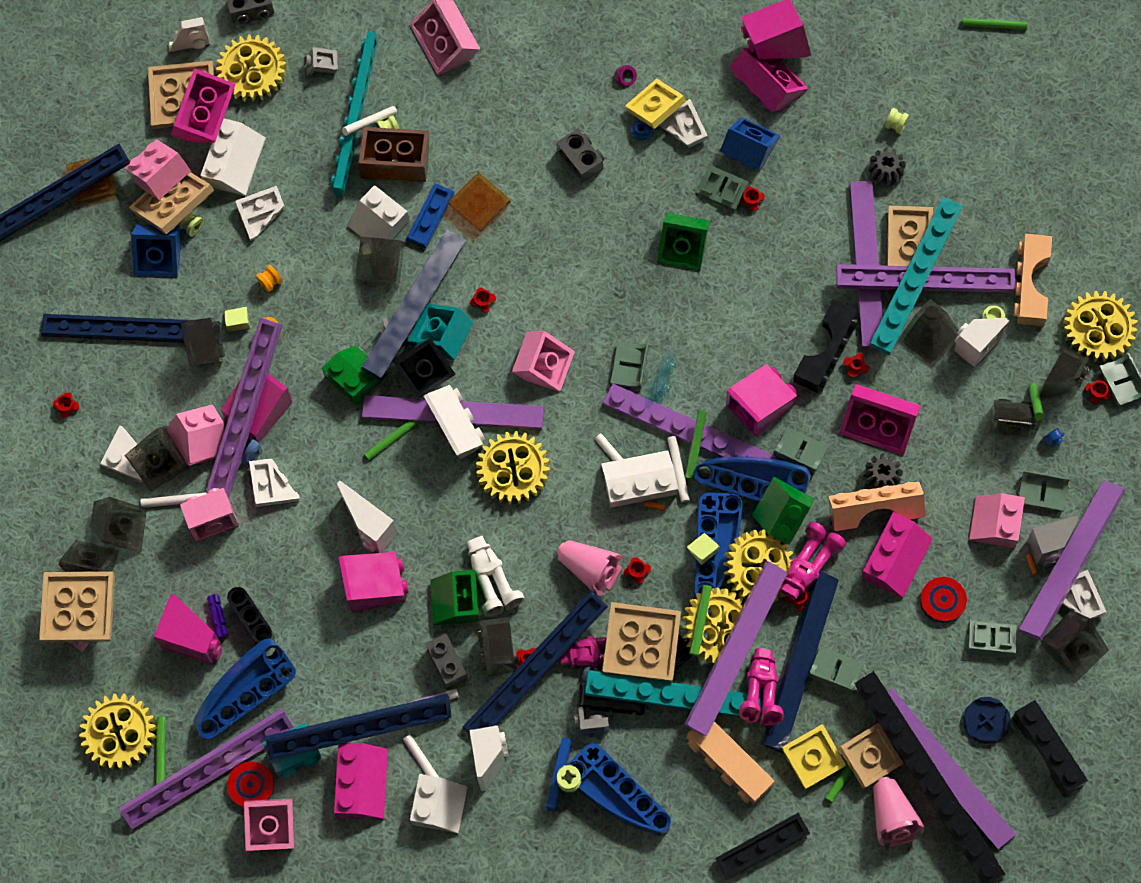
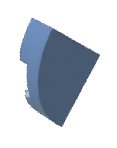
[241,439,262,467]

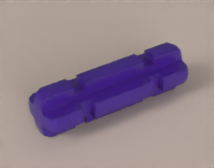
[207,594,228,639]

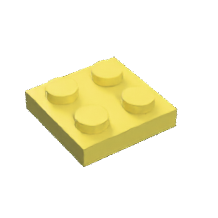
[625,79,686,129]
[781,724,847,789]

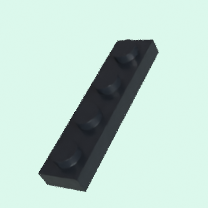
[715,813,810,880]

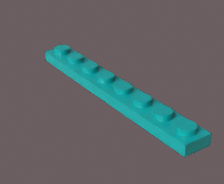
[331,31,378,197]
[869,196,963,356]
[584,670,763,720]

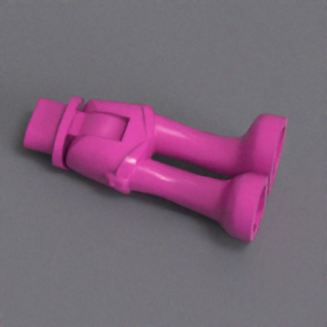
[780,522,846,600]
[560,636,607,668]
[739,648,784,725]

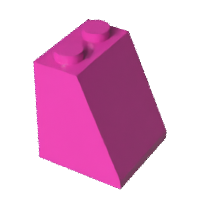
[740,0,811,60]
[726,364,797,437]
[221,374,293,443]
[339,552,409,613]
[153,594,222,665]

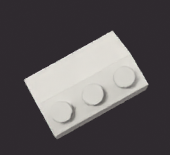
[200,119,266,196]
[424,385,485,459]
[601,451,678,508]
[470,726,509,791]

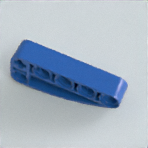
[694,456,811,501]
[694,493,742,599]
[193,639,296,739]
[568,744,671,836]

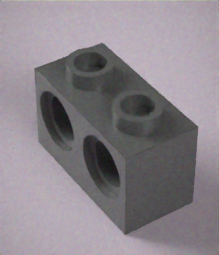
[227,0,274,23]
[556,128,604,183]
[425,633,468,690]

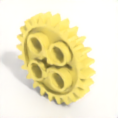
[216,34,287,102]
[1063,291,1138,362]
[476,431,550,504]
[723,530,793,602]
[682,588,744,663]
[79,693,157,770]

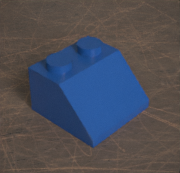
[720,117,781,170]
[131,225,181,277]

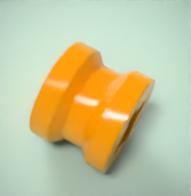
[255,265,283,293]

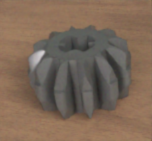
[868,147,906,186]
[863,453,903,489]

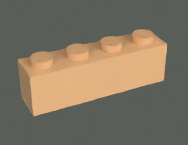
[687,722,775,805]

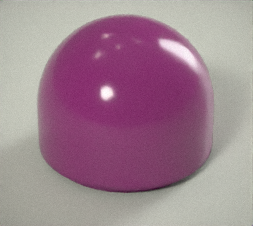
[614,65,637,87]

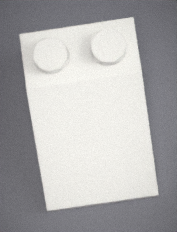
[337,481,397,553]

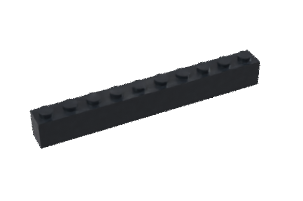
[854,671,1006,883]

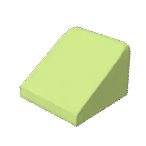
[225,307,250,332]
[687,533,720,565]

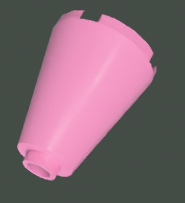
[557,540,623,596]
[873,777,925,847]

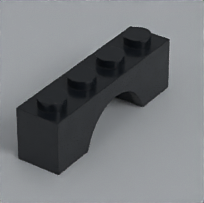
[793,299,859,393]
[1012,700,1088,797]

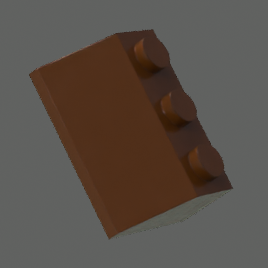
[359,127,429,182]

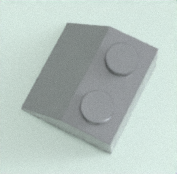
[1027,515,1079,568]

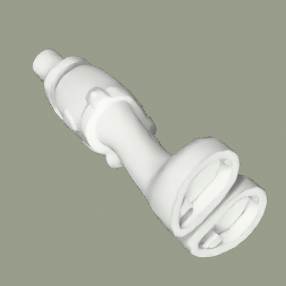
[466,536,525,617]

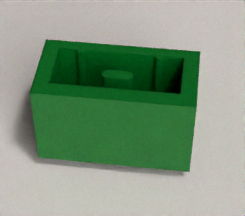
[430,570,480,626]

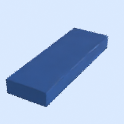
[406,183,455,249]
[546,737,572,812]

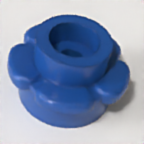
[631,120,652,141]
[1043,428,1065,448]

